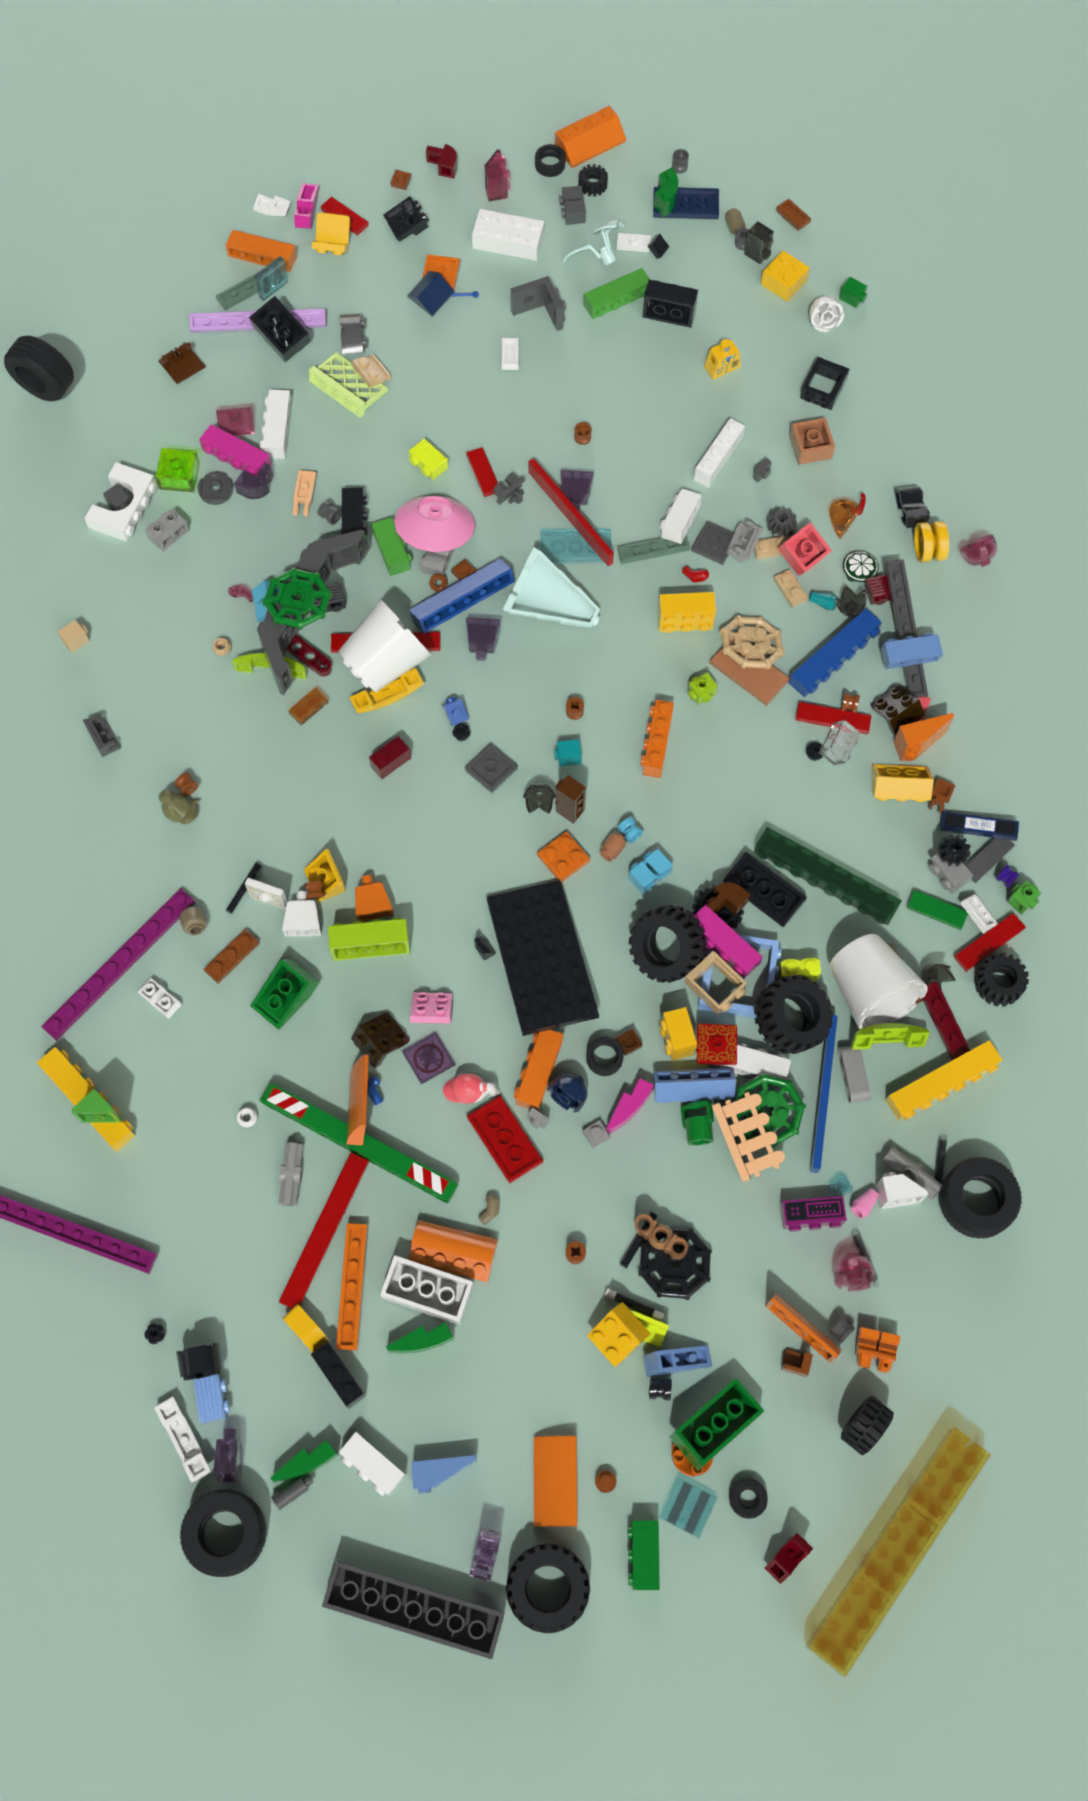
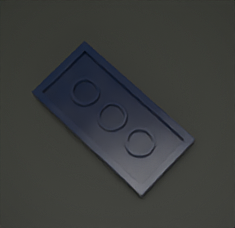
[653,187,719,219]

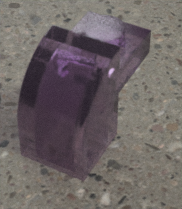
[234,463,273,499]
[469,1528,502,1582]

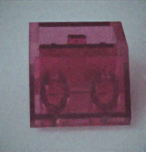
[484,149,510,202]

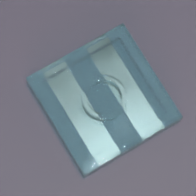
[255,256,288,301]
[660,1478,717,1539]

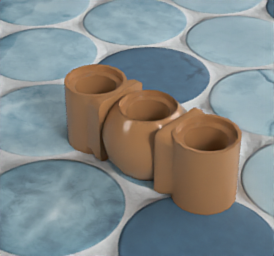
[634,1214,688,1260]

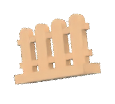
[712,1092,785,1182]

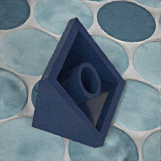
[407,271,454,317]

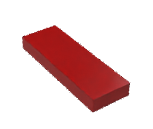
[320,196,369,236]
[466,447,498,498]

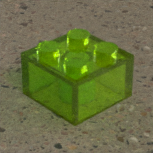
[155,448,200,492]

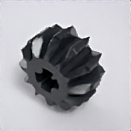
[938,834,971,867]

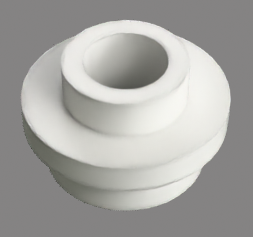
[237,1107,257,1128]

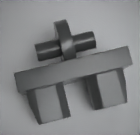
[493,473,525,505]

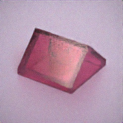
[216,403,255,436]

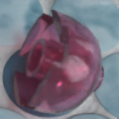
[960,534,997,567]
[834,1252,876,1292]

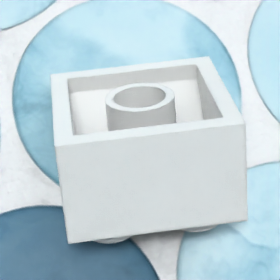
[875,1172,928,1209]

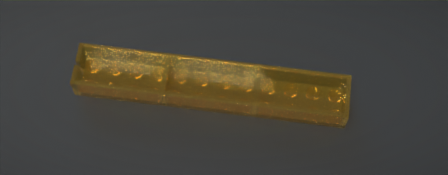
[805,1427,991,1677]

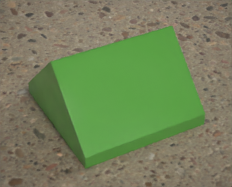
[71,1089,122,1123]

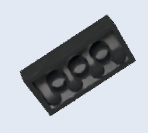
[722,852,807,927]

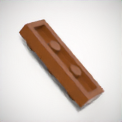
[203,929,260,984]

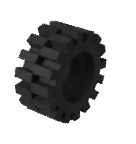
[578,164,608,197]

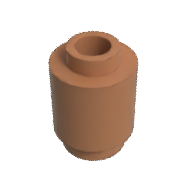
[599,833,626,862]

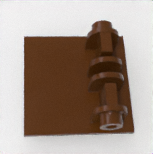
[158,342,205,384]

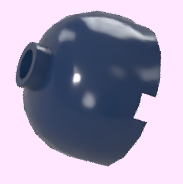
[547,1073,588,1113]

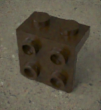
[871,685,925,736]
[351,1013,410,1068]

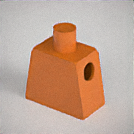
[355,875,394,922]

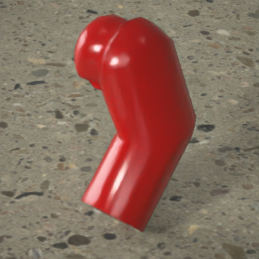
[682,566,709,583]

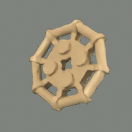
[719,615,785,670]

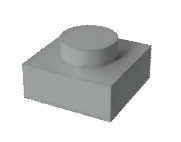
[528,1107,549,1129]
[583,1120,610,1149]

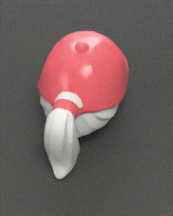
[443,1074,501,1104]

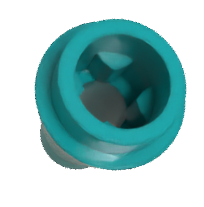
[810,591,838,611]

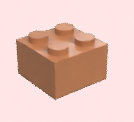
[790,418,835,465]

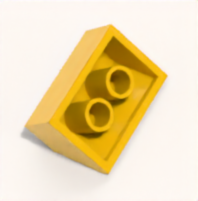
[872,764,934,802]

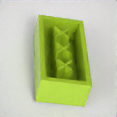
[328,917,410,961]

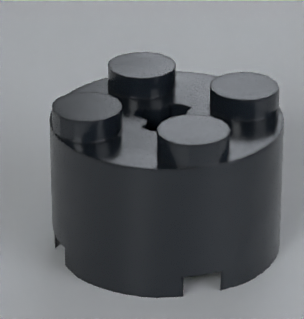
[176,1343,223,1381]

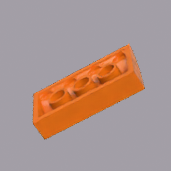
[346,1055,369,1145]
[765,1293,842,1363]
[534,1436,577,1527]

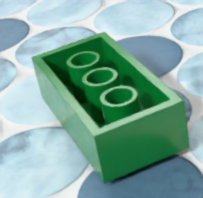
[670,1378,764,1471]

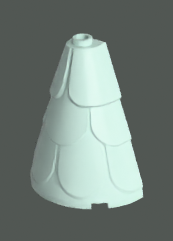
[502,547,600,628]

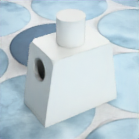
[282,891,321,937]

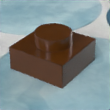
[615,1029,643,1056]

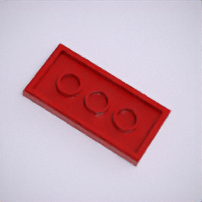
[467,1095,543,1184]

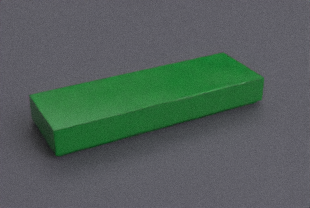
[907,890,968,930]

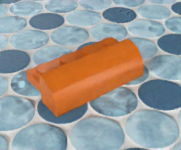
[408,1220,498,1282]

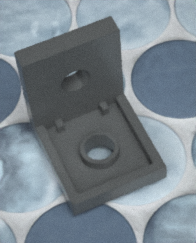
[510,276,565,331]

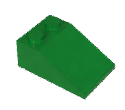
[250,959,320,1030]

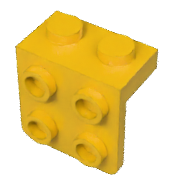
[312,212,350,255]

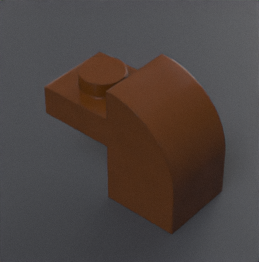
[706,883,751,915]

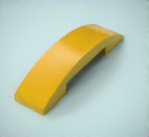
[349,668,424,714]

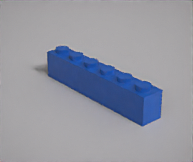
[409,558,515,634]
[789,609,882,698]

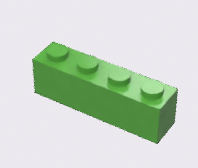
[583,268,650,319]

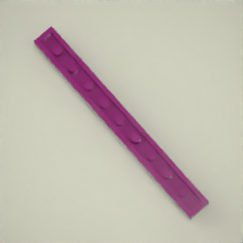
[41,888,195,1041]
[0,1195,158,1275]

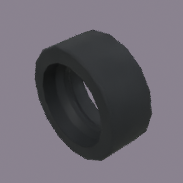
[535,144,566,177]
[586,1037,624,1076]

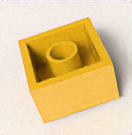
[761,251,810,302]
[659,1007,697,1061]
[587,1302,651,1367]

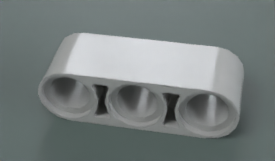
[838,1046,870,1103]

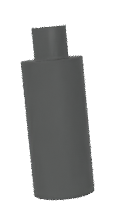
[271,1475,314,1510]

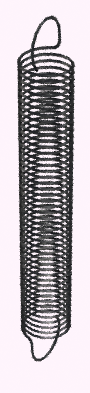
[934,1134,947,1184]
[852,1229,879,1287]

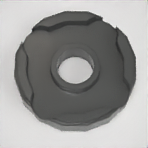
[197,472,233,505]

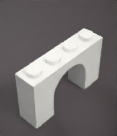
[84,462,157,541]

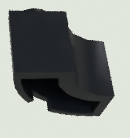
[895,485,930,528]

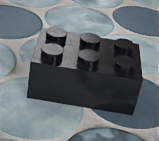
[642,279,698,328]
[249,296,311,363]

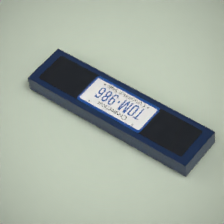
[940,811,1019,841]

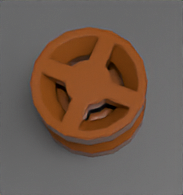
[574,422,591,445]
[841,692,860,713]
[566,697,584,720]
[174,773,199,796]
[304,881,325,899]
[565,1241,586,1264]

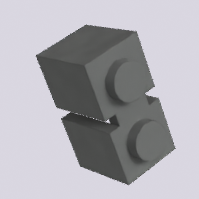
[559,185,586,225]

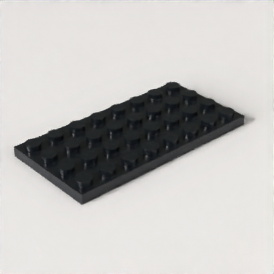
[486,880,599,1036]

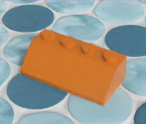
[555,105,626,168]

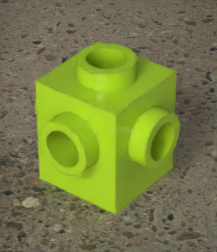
[688,672,718,705]

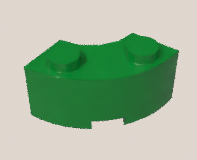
[654,167,678,218]

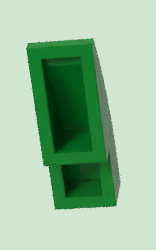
[386,1322,454,1354]
[270,1440,338,1483]

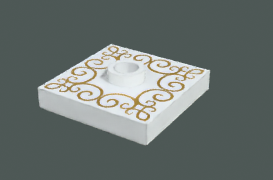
[245,878,287,910]

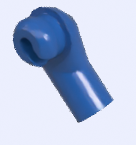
[367,1076,384,1106]

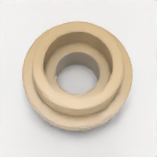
[212,638,231,656]

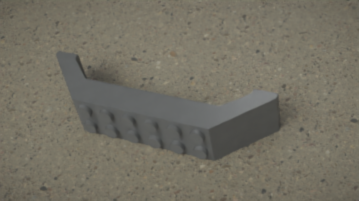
[257,530,367,695]

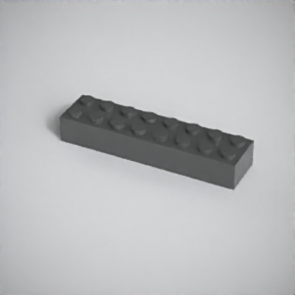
[322,1561,505,1659]

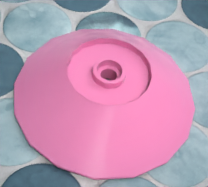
[394,495,475,552]

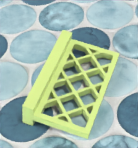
[309,352,388,418]

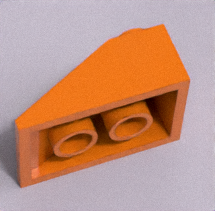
[893,713,954,762]

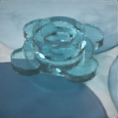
[829,1175,853,1197]

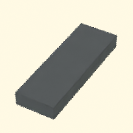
[966,838,1015,883]

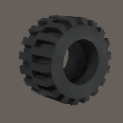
[975,953,1029,1007]
[841,1396,894,1455]

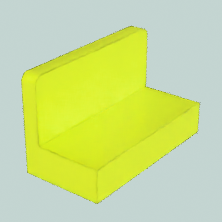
[630,1310,669,1348]

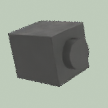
[103,484,132,511]

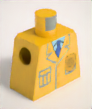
[704,339,741,380]

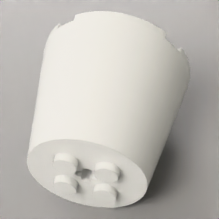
[338,600,431,693]
[830,934,927,1029]

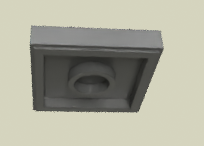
[691,521,734,565]
[465,743,517,793]

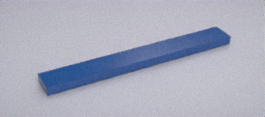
[810,1015,838,1173]

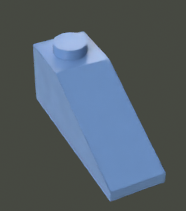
[643,1345,712,1377]
[411,1455,477,1493]

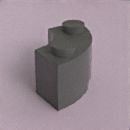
[340,313,366,354]

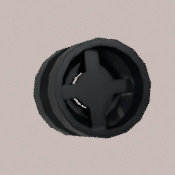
[649,1377,672,1401]

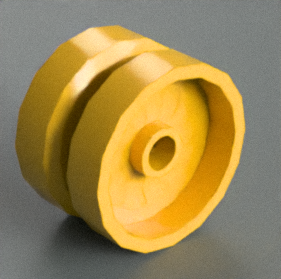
[914,521,949,563]

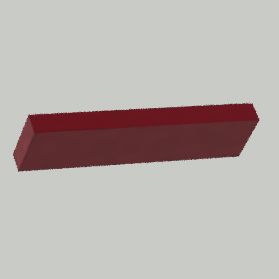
[922,981,971,1060]

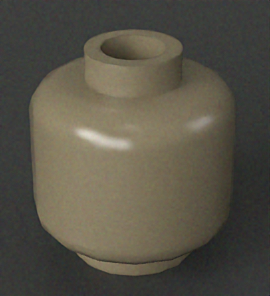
[180,906,207,936]

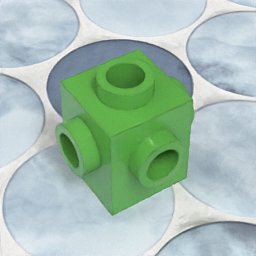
[1008,881,1041,915]

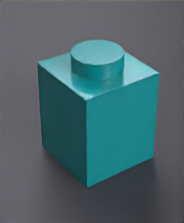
[554,739,582,766]

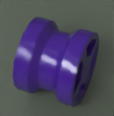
[996,864,1020,888]

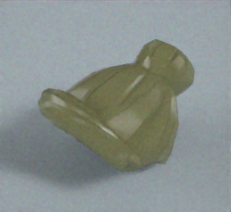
[159,789,199,824]

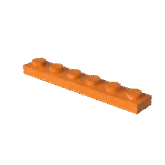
[336,1223,368,1351]

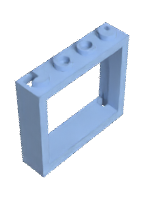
[698,935,782,1018]

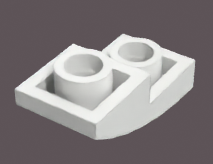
[137,978,182,1019]

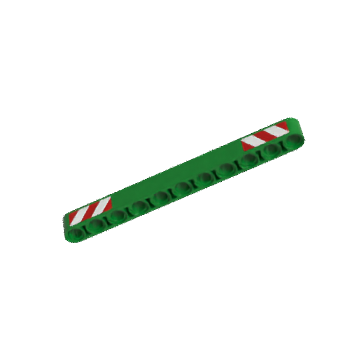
[259,1083,459,1203]

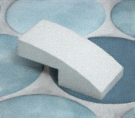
[253,194,291,216]

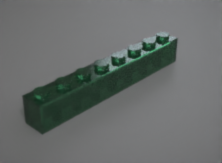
[754,827,902,925]

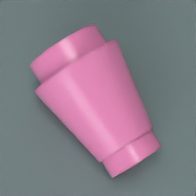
[851,1188,879,1219]

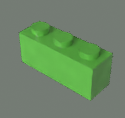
[371,517,412,576]

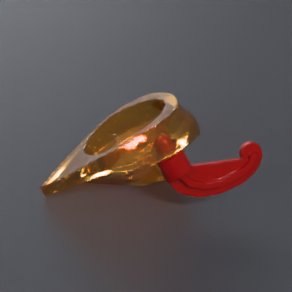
[829,493,866,539]

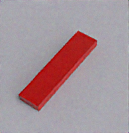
[795,702,872,735]
[954,913,1026,972]

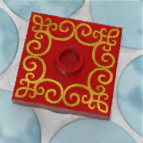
[697,1024,737,1065]

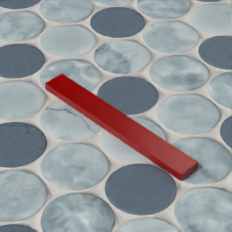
[528,459,614,567]
[279,1153,369,1309]

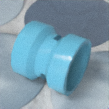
[617,817,643,843]

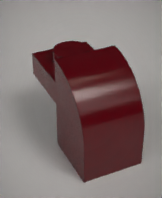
[426,144,457,179]
[764,1533,813,1584]

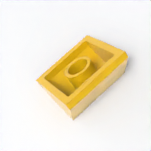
[304,849,345,902]

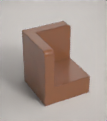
[781,1350,813,1377]

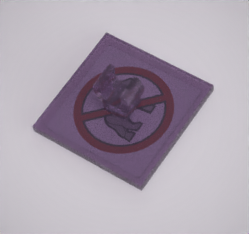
[402,1032,456,1085]

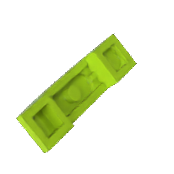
[232,653,307,679]
[851,1023,930,1050]

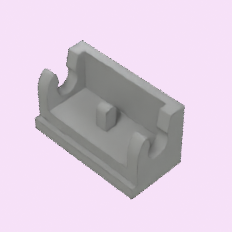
[726,520,763,563]

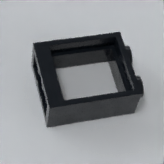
[800,357,850,410]

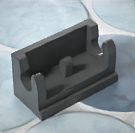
[83,714,121,757]

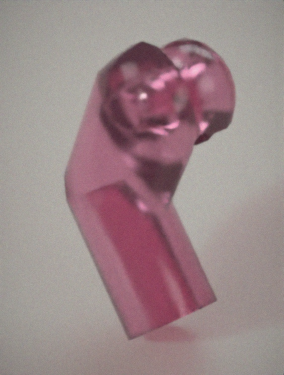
[228,585,253,602]

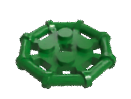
[262,567,332,630]
[735,1073,806,1148]

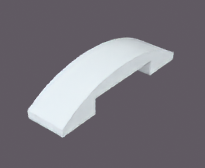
[154,1397,211,1484]

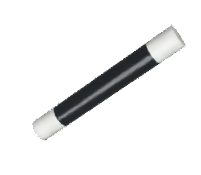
[604,1288,664,1322]

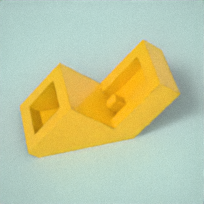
[282,1304,330,1353]

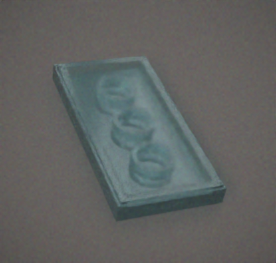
[540,529,612,564]

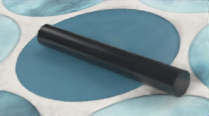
[226,863,262,914]
[620,1212,657,1269]

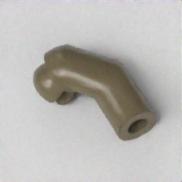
[478,1194,500,1225]

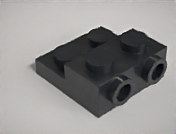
[383,196,429,242]

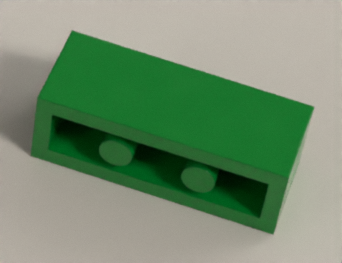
[627,1520,660,1590]

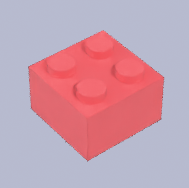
[777,522,832,576]

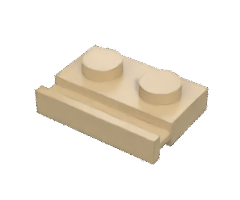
[352,354,391,388]

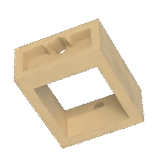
[684,951,747,1015]

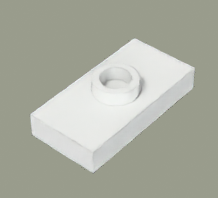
[616,233,651,253]
[502,338,519,370]
[960,894,998,934]

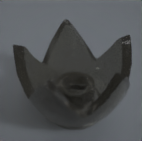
[835,586,867,618]
[523,782,556,814]
[921,963,956,991]

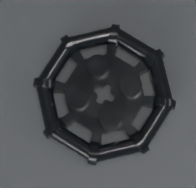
[638,1227,712,1301]

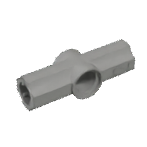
[279,1142,303,1206]
[883,1147,943,1200]

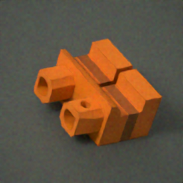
[855,1327,901,1373]

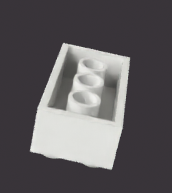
[472,209,544,261]
[380,1255,474,1325]

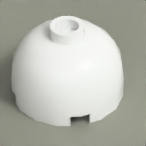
[809,296,844,332]

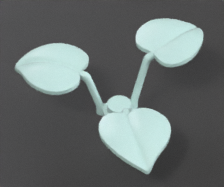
[563,218,625,266]

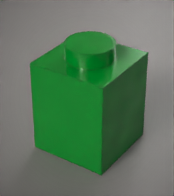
[839,277,867,308]

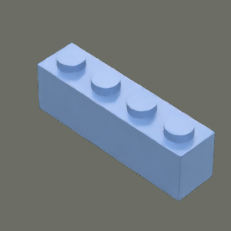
[654,1068,736,1103]

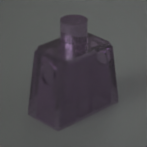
[560,470,594,511]
[466,617,501,661]
[213,1428,242,1483]

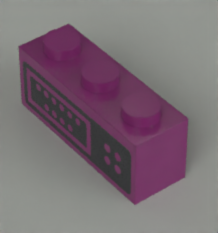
[780,1196,847,1232]

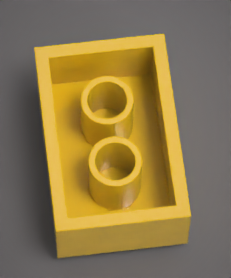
[657,592,716,633]

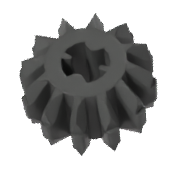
[767,507,797,537]

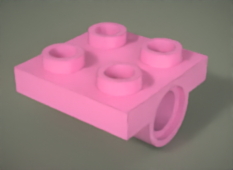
[410,992,452,1024]

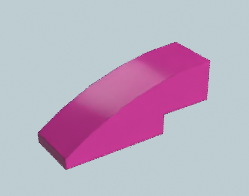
[294,183,319,229]
[606,1078,654,1134]

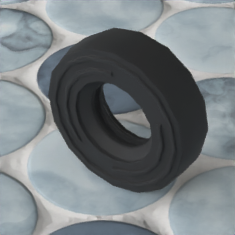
[729,1478,768,1519]

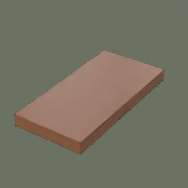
[710,640,790,706]

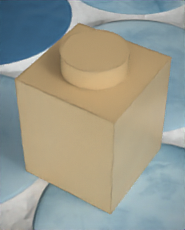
[57,620,89,653]

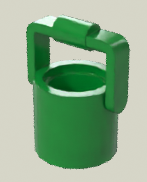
[681,1100,714,1146]

